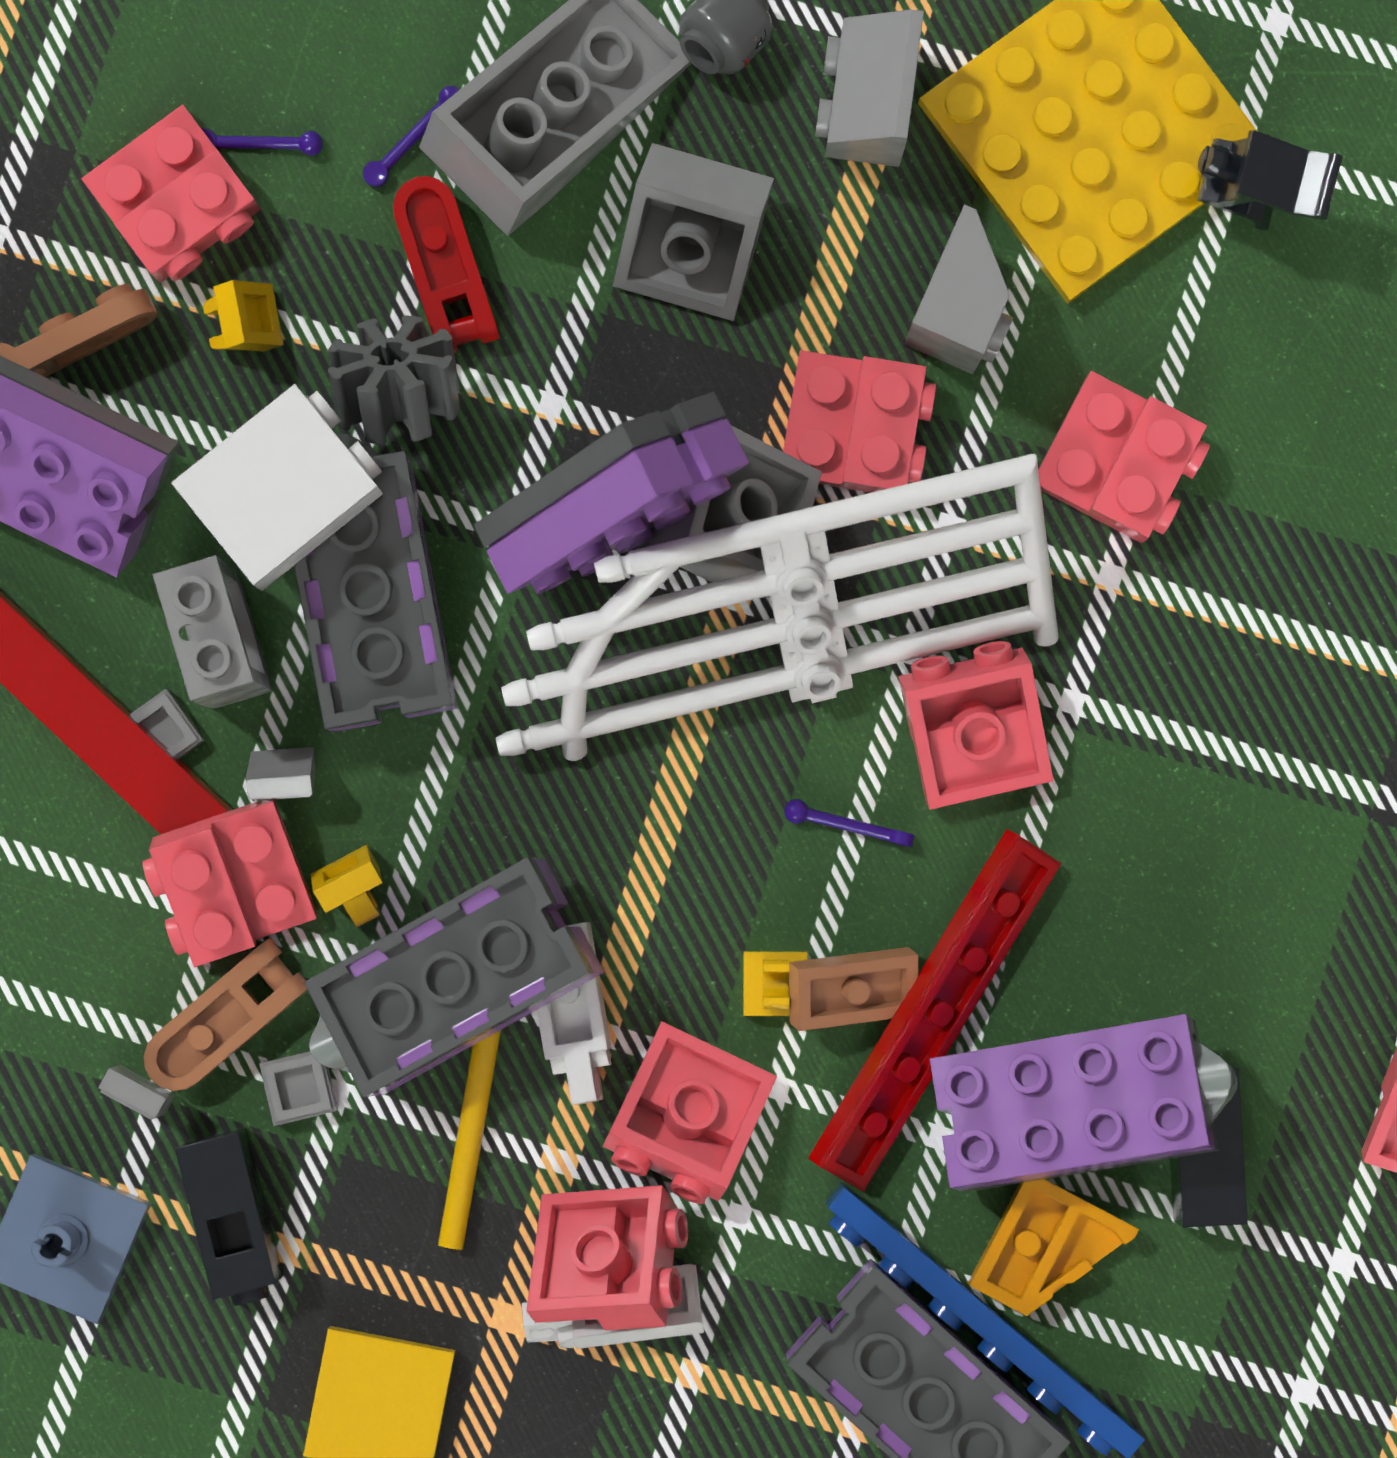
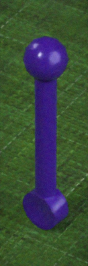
[362,85,460,188]
[202,128,323,156]
[784,799,915,847]

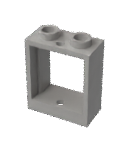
[152,555,273,709]

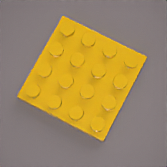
[918,0,1257,304]

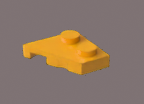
[968,1179,1139,1316]

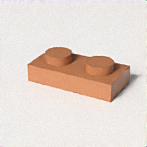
[789,947,918,1031]

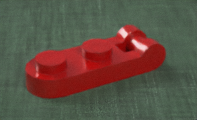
[393,176,500,353]

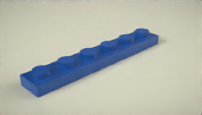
[826,1183,1145,1458]

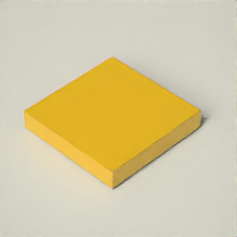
[303,1326,456,1458]

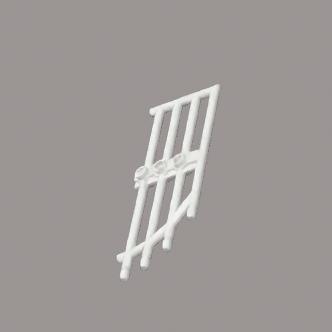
[496,454,1059,761]

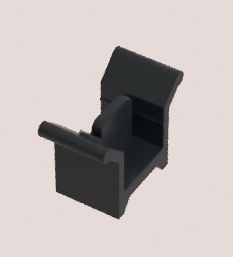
[1197,130,1343,231]

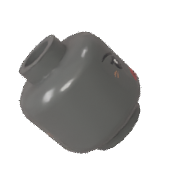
[679,0,773,75]

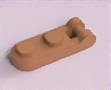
[0,284,158,377]
[144,938,308,1091]

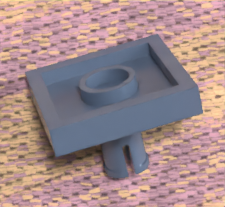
[0,1153,152,1324]

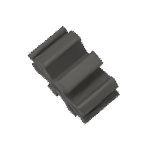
[328,315,460,445]

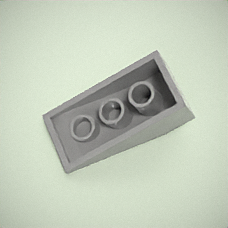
[419,0,692,236]

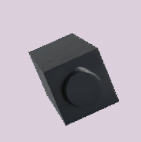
[1170,1054,1248,1228]
[175,1127,284,1306]

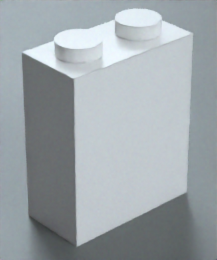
[171,384,383,591]

